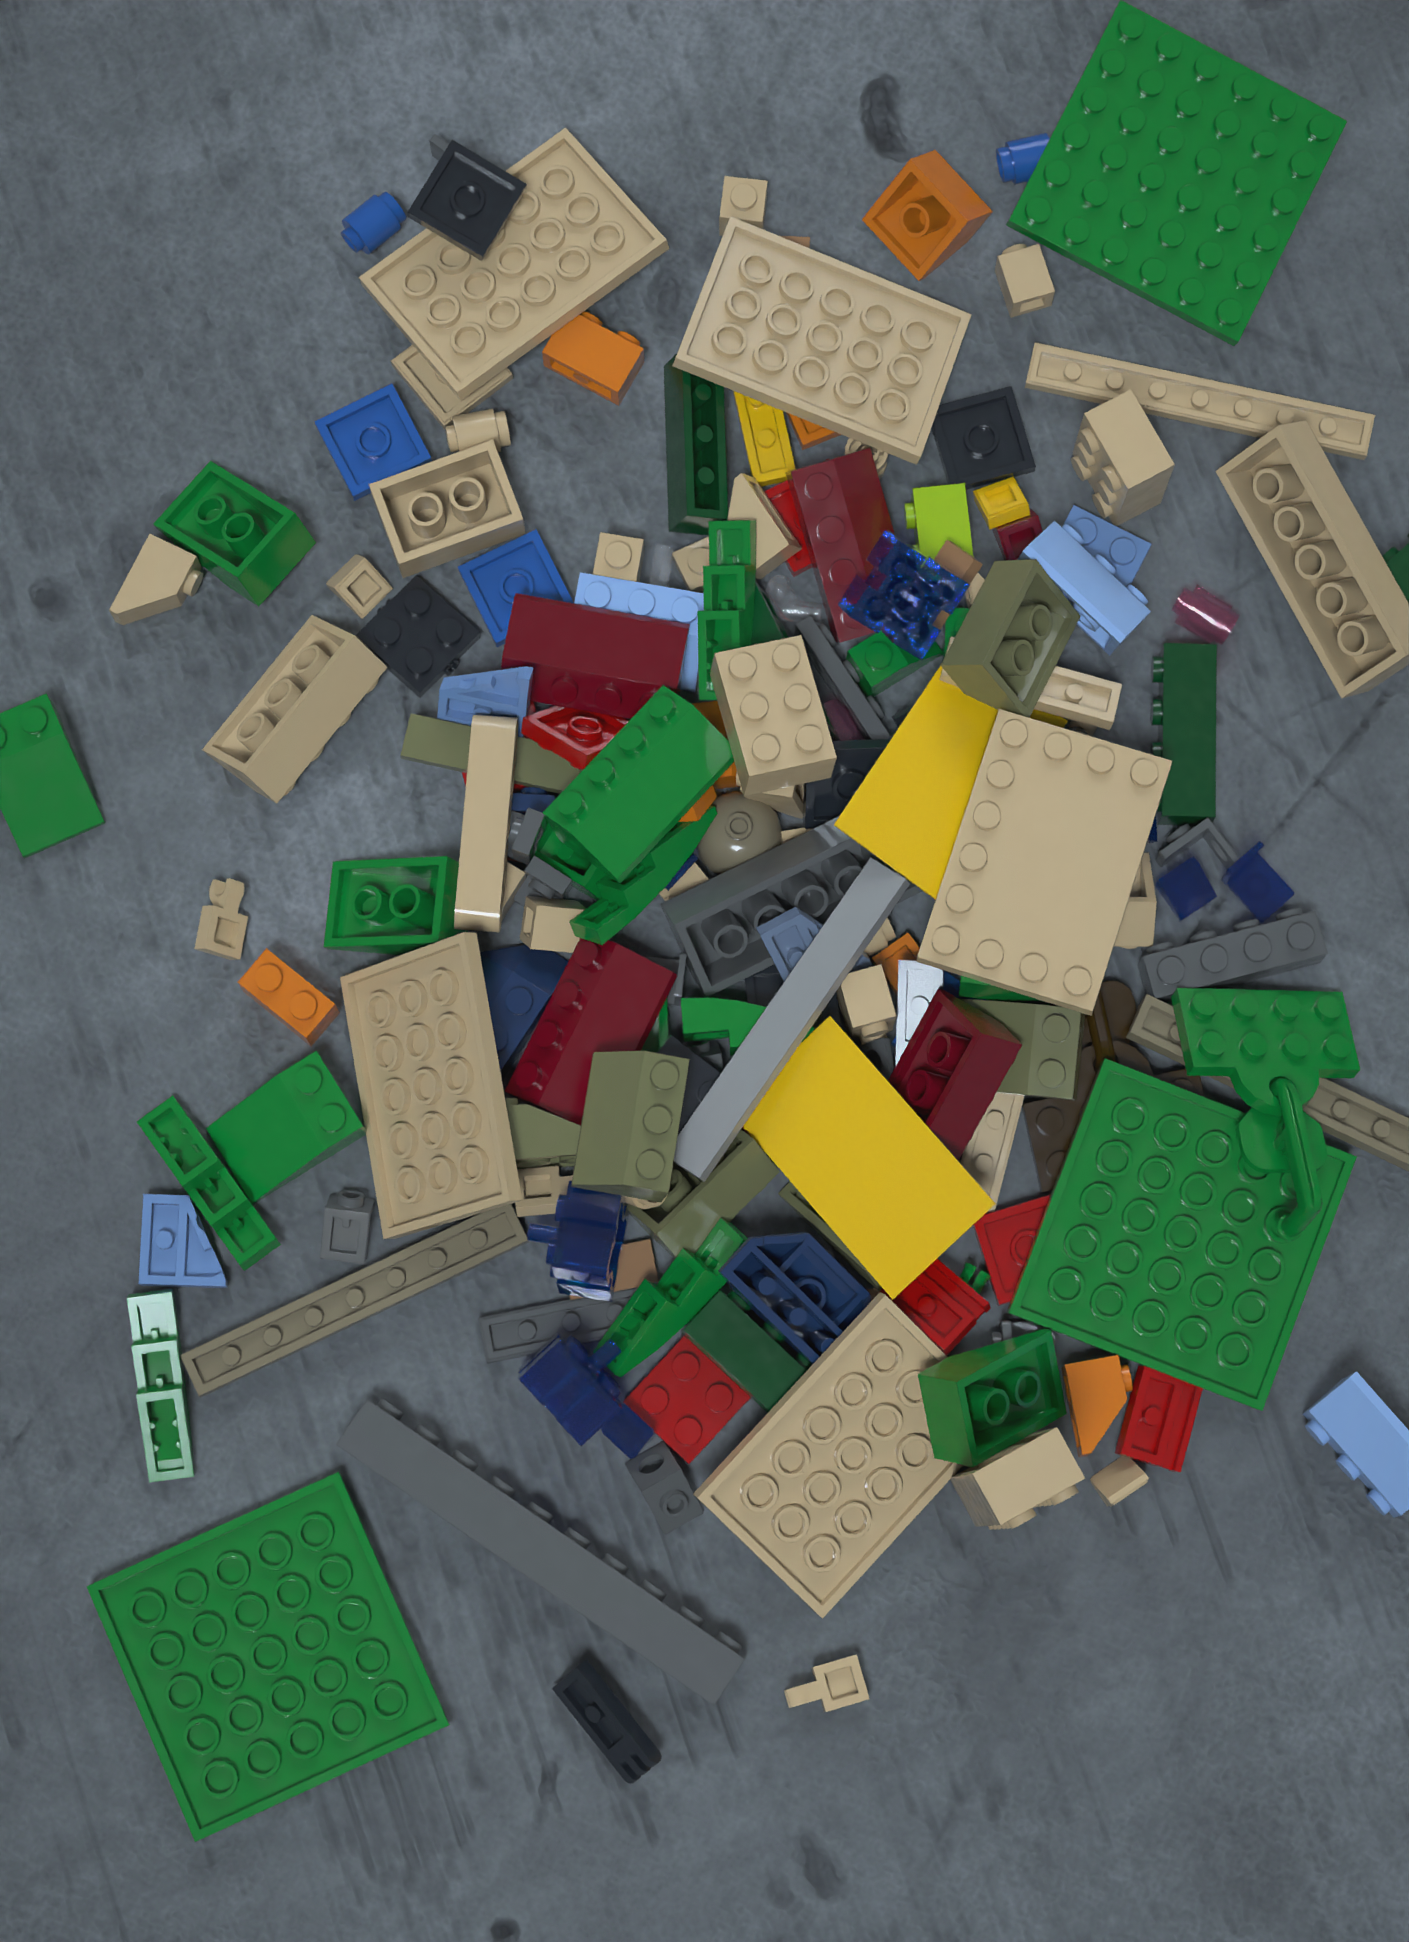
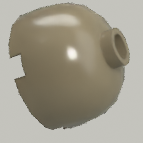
[696,791,782,876]

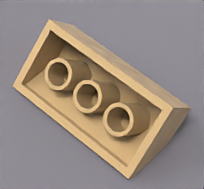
[202,615,387,803]

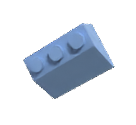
[1018,521,1151,656]
[574,572,704,692]
[1303,1371,1409,1518]

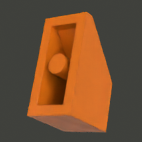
[1061,1355,1133,1458]

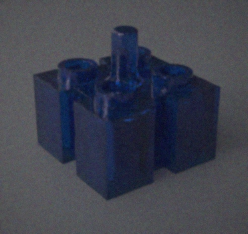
[838,529,970,660]
[527,1181,629,1302]
[518,1331,622,1446]

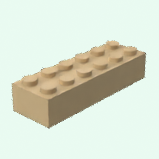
[1215,420,1409,699]
[950,1427,1085,1530]

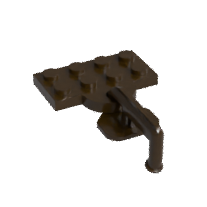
[1022,981,1205,1192]

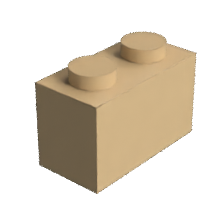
[836,964,896,1045]

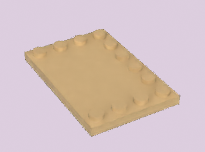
[359,127,669,401]
[672,216,972,465]
[917,709,1172,1016]
[340,932,523,1239]
[693,1292,963,1619]

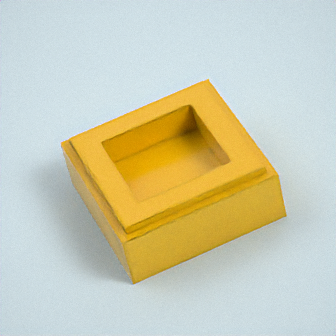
[973,476,1030,529]

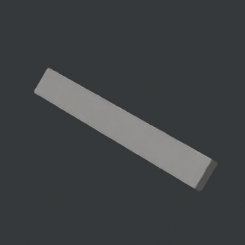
[674,857,910,1182]

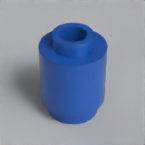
[996,133,1049,184]
[341,192,406,255]

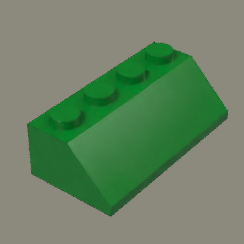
[543,685,734,883]

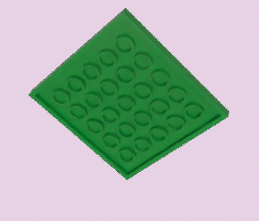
[1006,0,1347,346]
[1006,1058,1357,1411]
[86,1472,450,1842]

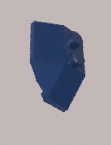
[480,945,568,1081]
[718,1232,871,1365]

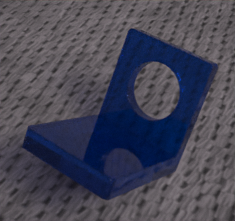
[1221,841,1295,923]

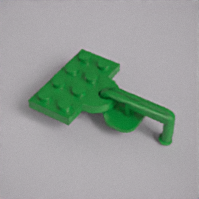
[1171,988,1360,1241]

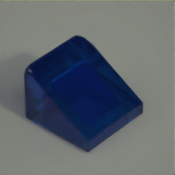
[1155,856,1217,922]
[601,1403,655,1459]

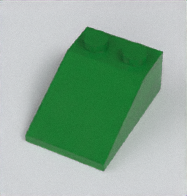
[153,461,316,607]
[0,693,105,859]
[324,856,468,955]
[206,1051,366,1204]
[918,1329,1067,1467]

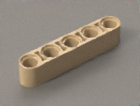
[454,715,518,932]

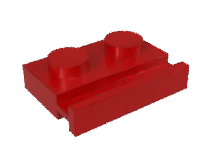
[878,1259,991,1356]
[1115,1366,1203,1473]

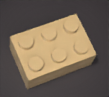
[1071,389,1175,526]
[369,440,526,578]
[710,635,837,796]

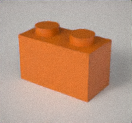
[542,311,644,406]
[238,948,340,1047]

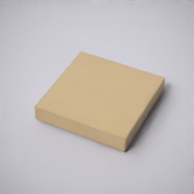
[391,345,513,430]

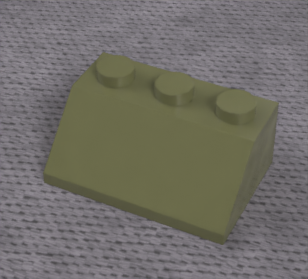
[941,559,1080,718]
[571,1051,690,1203]
[615,1129,780,1258]

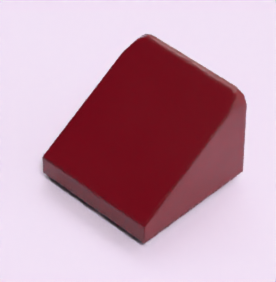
[992,509,1043,561]

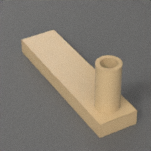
[939,637,1122,737]

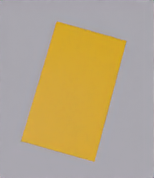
[834,663,1067,900]
[743,1016,996,1300]

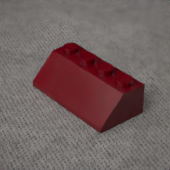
[785,448,912,643]
[501,593,690,719]
[505,938,677,1126]
[888,989,1022,1161]

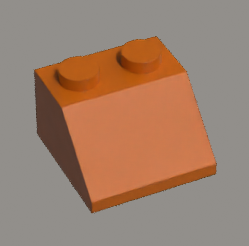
[862,150,993,281]

